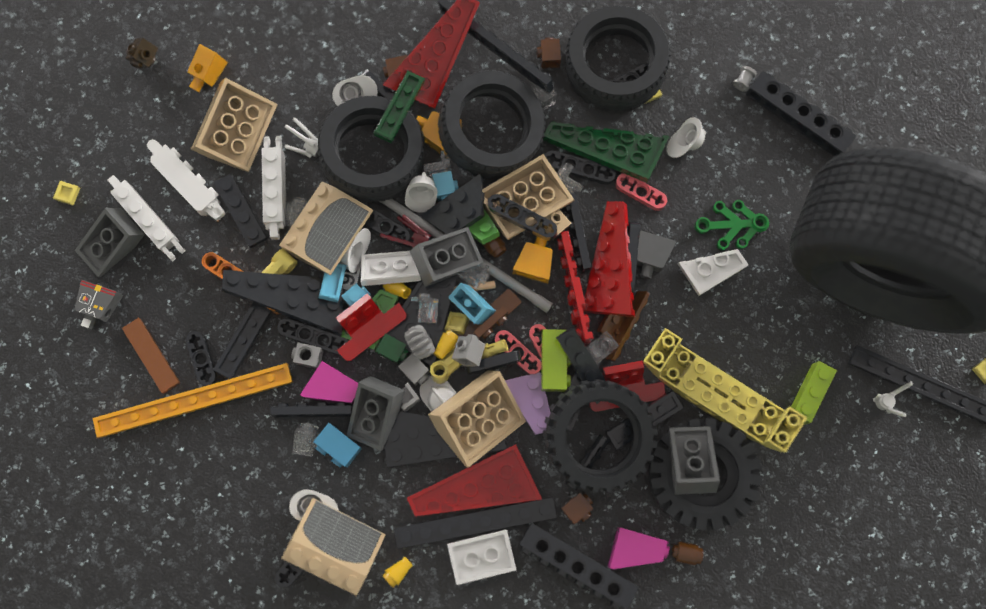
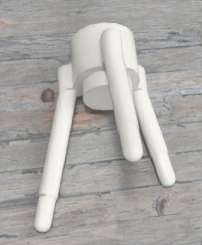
[285,118,319,158]
[873,382,913,417]

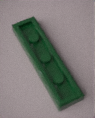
[373,71,425,143]

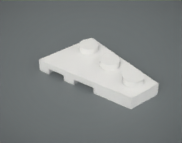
[678,249,748,296]

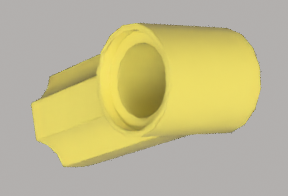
[262,248,298,275]
[430,348,462,384]

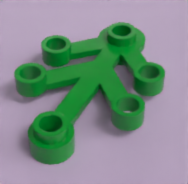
[694,200,769,251]

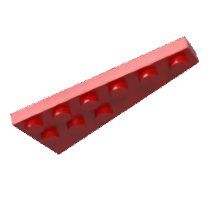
[383,0,480,108]
[584,201,635,317]
[557,231,593,348]
[407,444,542,516]

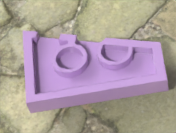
[505,372,550,435]

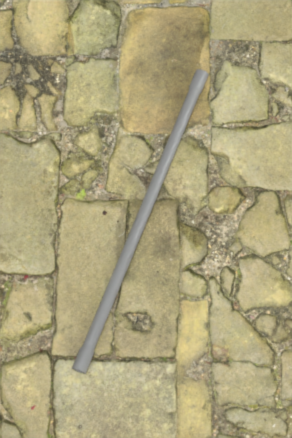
[379,199,553,313]

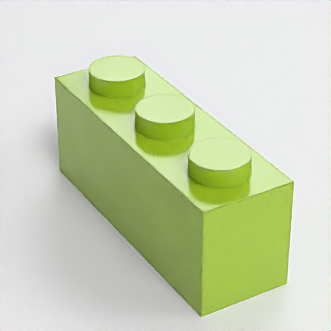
[541,329,571,392]
[791,361,837,425]

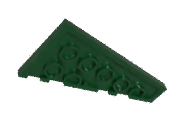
[543,122,669,183]

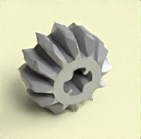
[404,325,435,359]

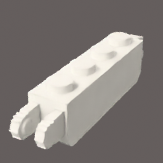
[262,136,287,240]
[146,139,226,221]
[108,175,185,262]

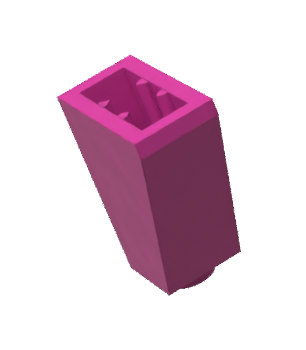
[300,361,358,405]
[608,527,669,569]

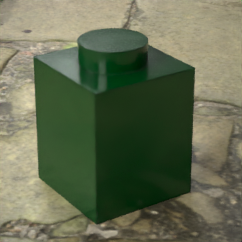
[376,334,409,365]

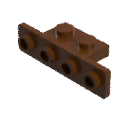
[457,289,521,340]
[596,291,650,361]

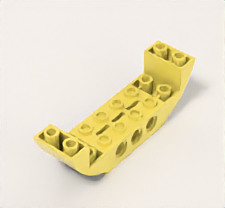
[643,328,807,453]

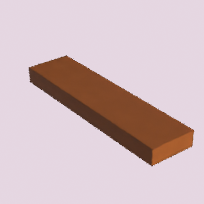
[122,318,180,394]

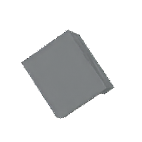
[401,383,421,412]

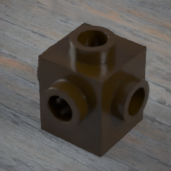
[125,38,158,69]

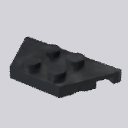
[421,174,485,234]

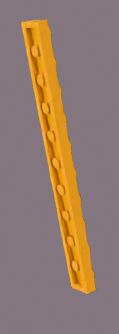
[93,363,293,438]

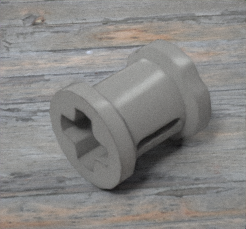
[733,66,757,91]

